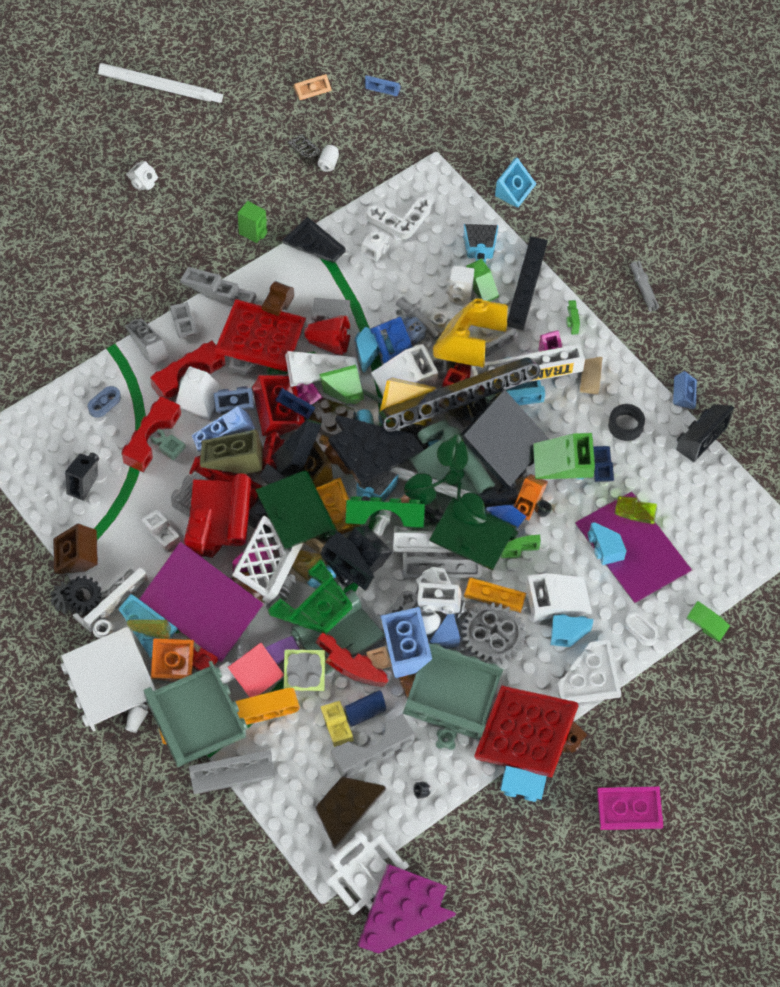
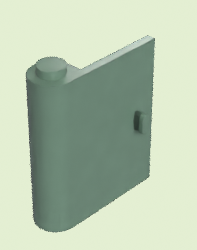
[410,426,495,512]
[290,590,385,674]

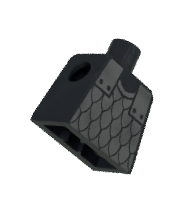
[65,453,100,501]

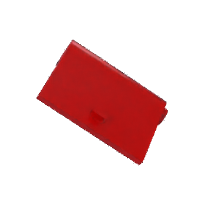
[190,473,251,546]

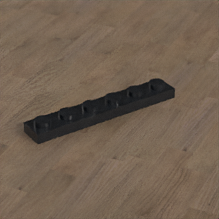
[507,236,548,330]

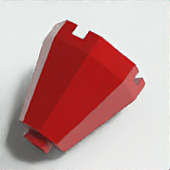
[304,315,350,355]

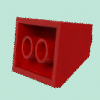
[252,375,305,436]

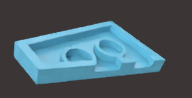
[119,594,177,660]

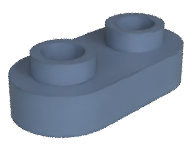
[88,386,121,418]

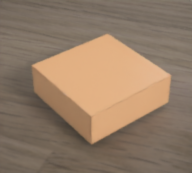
[366,646,392,669]

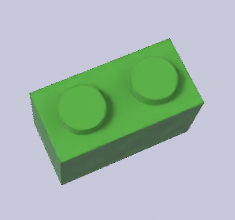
[238,201,267,243]

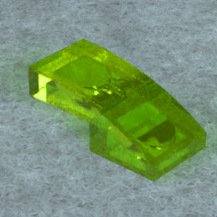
[615,496,658,524]

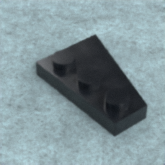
[282,217,346,263]

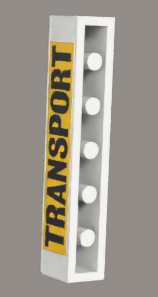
[470,344,585,390]

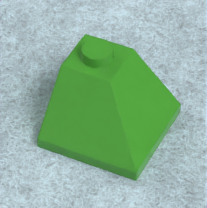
[319,365,364,404]

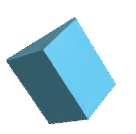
[495,158,536,207]

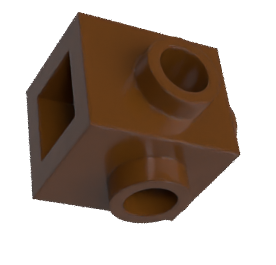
[562,721,587,753]

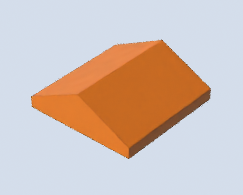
[151,638,194,682]

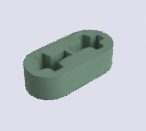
[417,420,450,444]

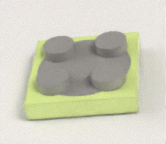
[284,650,326,691]

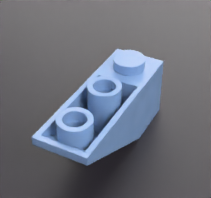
[192,406,255,451]

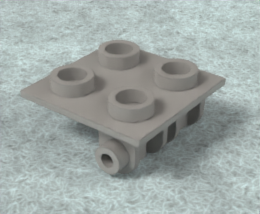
[311,298,350,332]
[266,573,316,609]

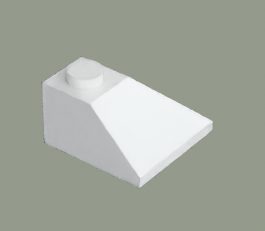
[176,366,225,420]

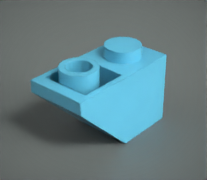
[588,522,626,565]
[550,614,593,647]

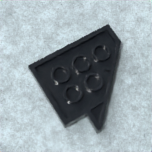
[328,415,424,487]

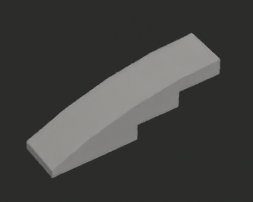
[180,267,257,306]

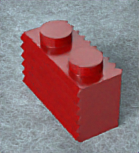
[184,506,212,554]

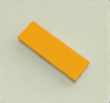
[464,577,526,613]

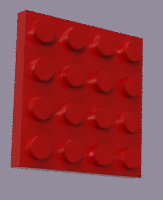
[215,299,306,372]
[474,685,578,778]

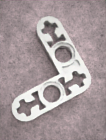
[367,197,432,239]

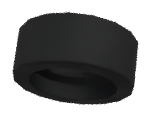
[608,404,645,441]

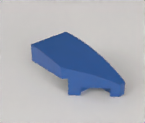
[485,505,526,530]

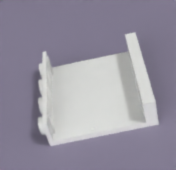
[60,627,156,731]

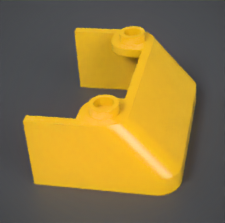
[433,298,508,368]

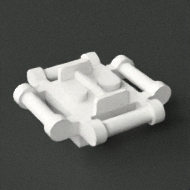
[325,831,409,915]

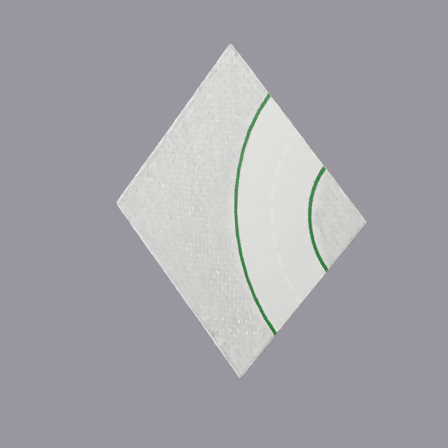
[0,152,780,904]

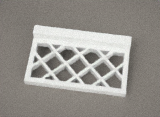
[232,516,303,604]

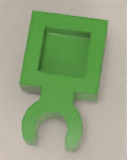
[566,300,580,335]

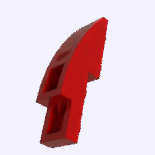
[315,633,389,687]

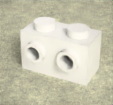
[446,265,474,304]
[417,583,462,614]

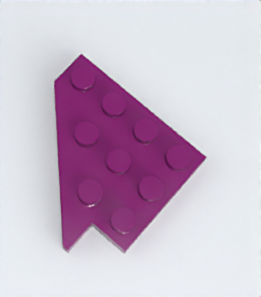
[357,864,456,954]

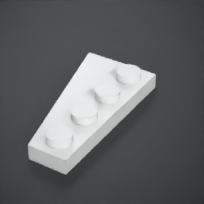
[285,351,360,387]

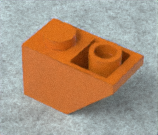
[514,474,548,521]

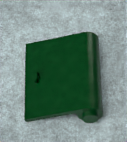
[256,471,338,550]
[429,497,519,571]

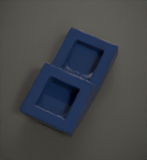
[593,446,614,482]

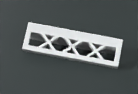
[393,526,454,553]
[73,563,148,632]

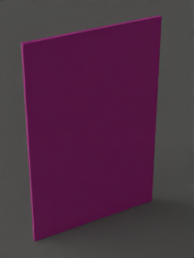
[575,491,692,603]
[139,541,263,663]

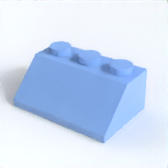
[381,607,432,678]

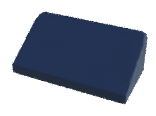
[275,388,315,419]
[344,690,386,727]

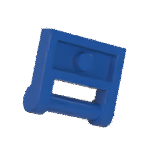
[370,316,413,363]

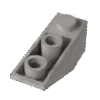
[125,318,169,365]

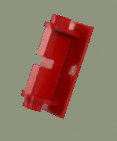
[262,432,285,470]

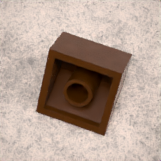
[53,523,98,574]

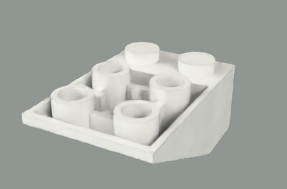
[371,344,438,396]
[526,573,592,622]

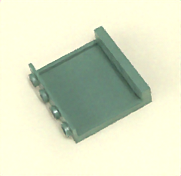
[402,643,504,741]
[143,661,248,768]

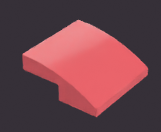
[228,642,284,697]

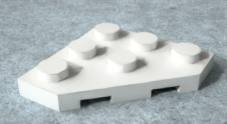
[557,640,621,703]

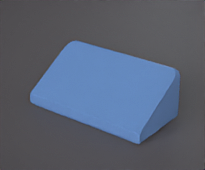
[365,75,401,96]
[673,371,697,409]

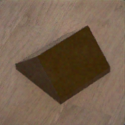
[298,440,333,488]

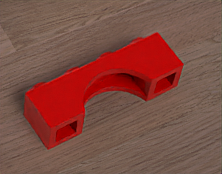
[150,340,226,400]
[121,396,181,473]

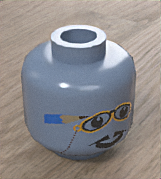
[403,317,427,344]

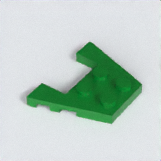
[268,559,353,634]

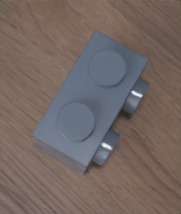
[214,386,255,415]

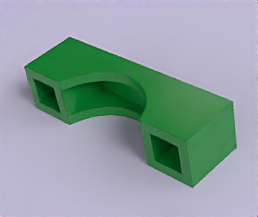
[345,496,425,528]

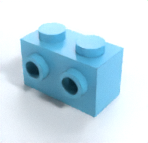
[500,765,547,802]

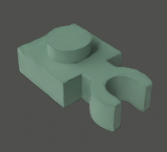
[151,429,186,461]

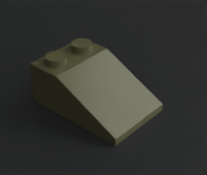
[200,429,263,474]

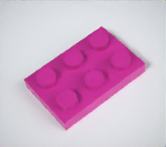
[597,787,663,830]

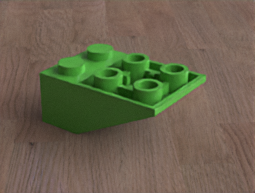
[533,433,595,479]

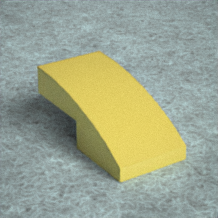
[320,701,354,747]

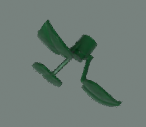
[404,434,487,524]

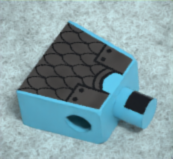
[463,224,498,263]
[356,471,398,502]

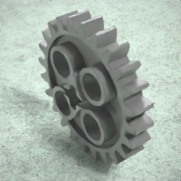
[461,603,526,664]

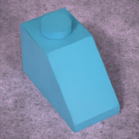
[354,327,384,373]

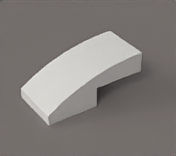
[141,510,181,552]

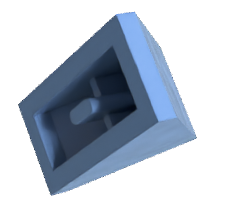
[429,614,460,649]

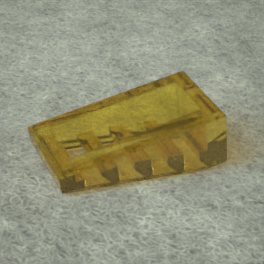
[127,620,171,639]

